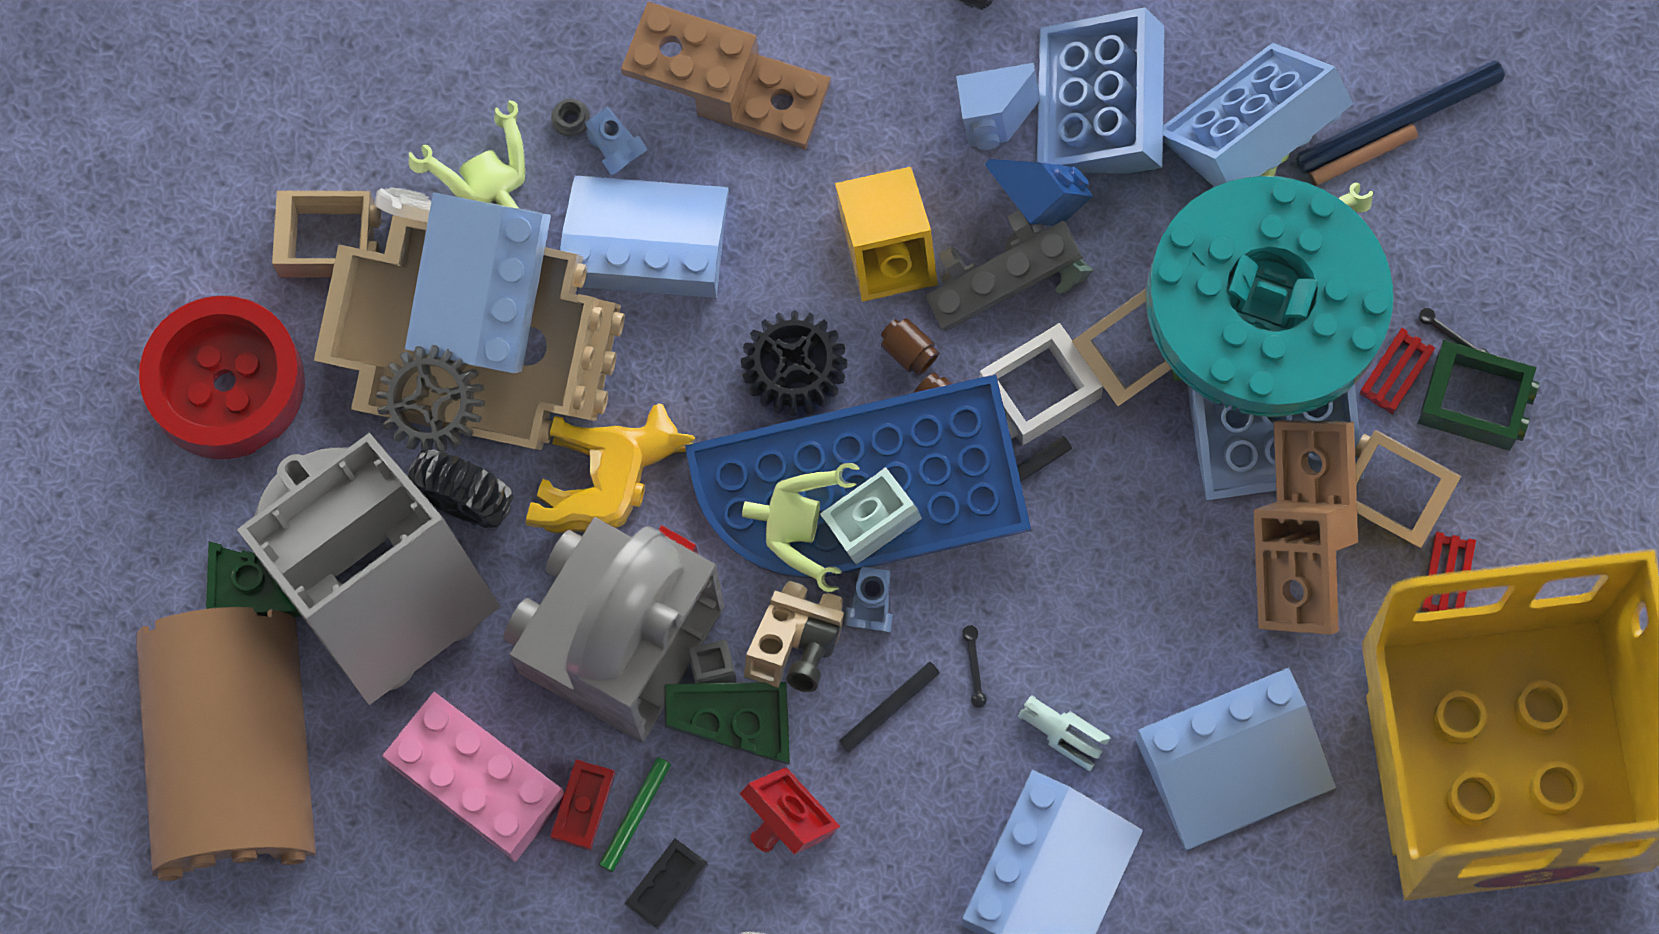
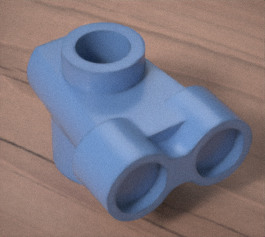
[585,106,648,175]
[843,567,893,632]

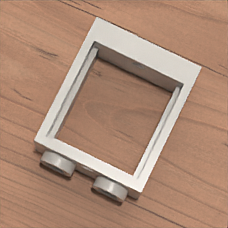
[979,323,1103,446]

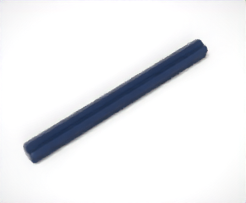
[1296,60,1505,174]

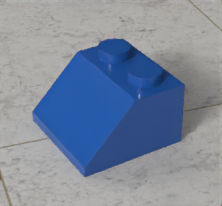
[984,159,1093,226]

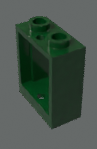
[1417,340,1540,451]

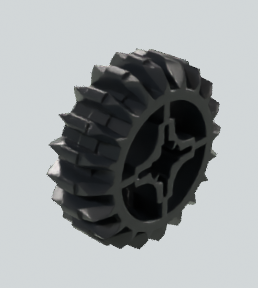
[741,310,848,417]
[408,449,514,528]

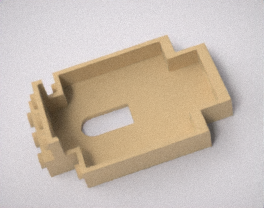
[314,215,625,450]

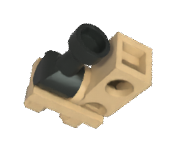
[744,581,844,693]

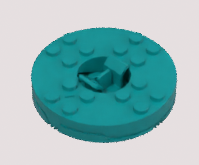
[1146,176,1393,417]

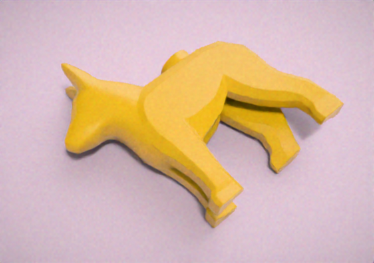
[525,403,695,534]

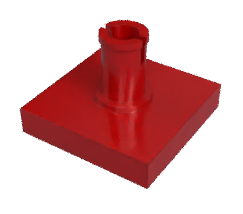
[740,767,841,855]

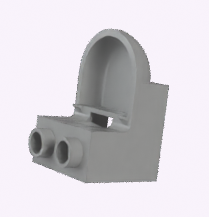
[237,433,501,705]
[503,517,725,743]

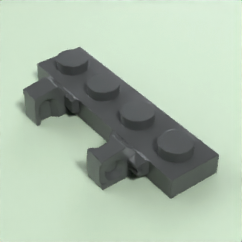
[926,210,1083,332]

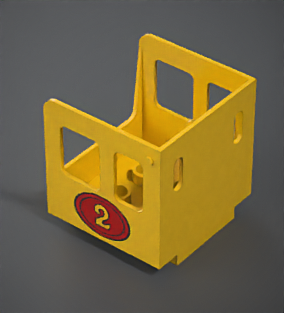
[1361,550,1659,901]

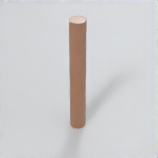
[1308,124,1418,186]

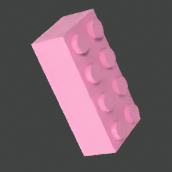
[382,692,564,862]

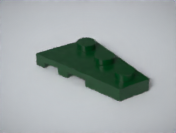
[206,541,302,617]
[663,682,790,765]

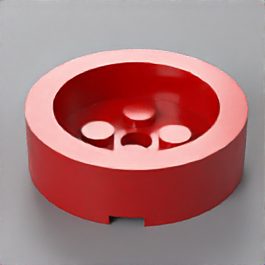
[139,296,305,459]

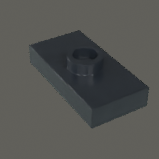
[624,838,708,930]

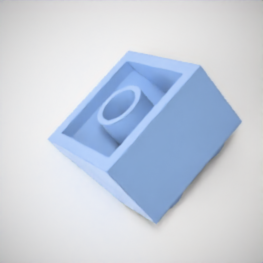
[956,63,1040,150]

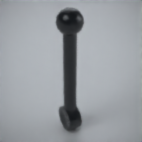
[1419,308,1489,353]
[962,625,987,708]

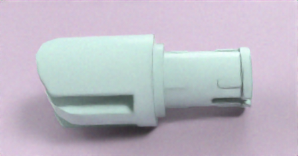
[1018,695,1111,772]

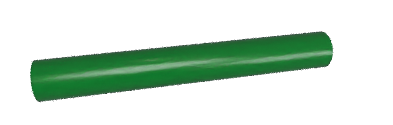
[598,757,671,873]

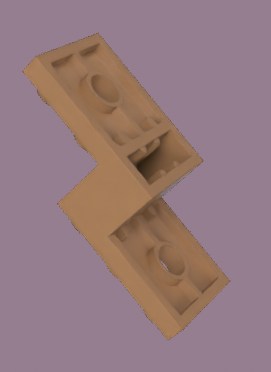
[621,1,831,150]
[1254,419,1358,635]

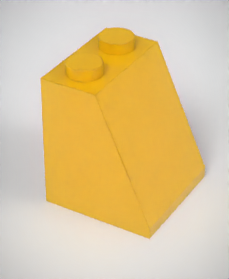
[835,167,938,302]

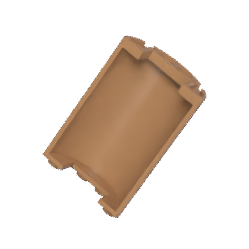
[136,607,316,881]

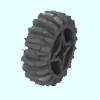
[376,345,485,452]

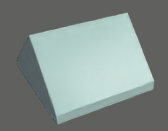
[820,468,922,565]

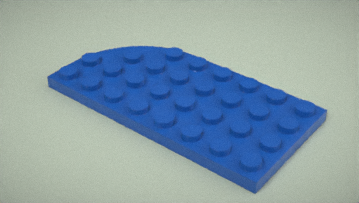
[685,374,1032,578]

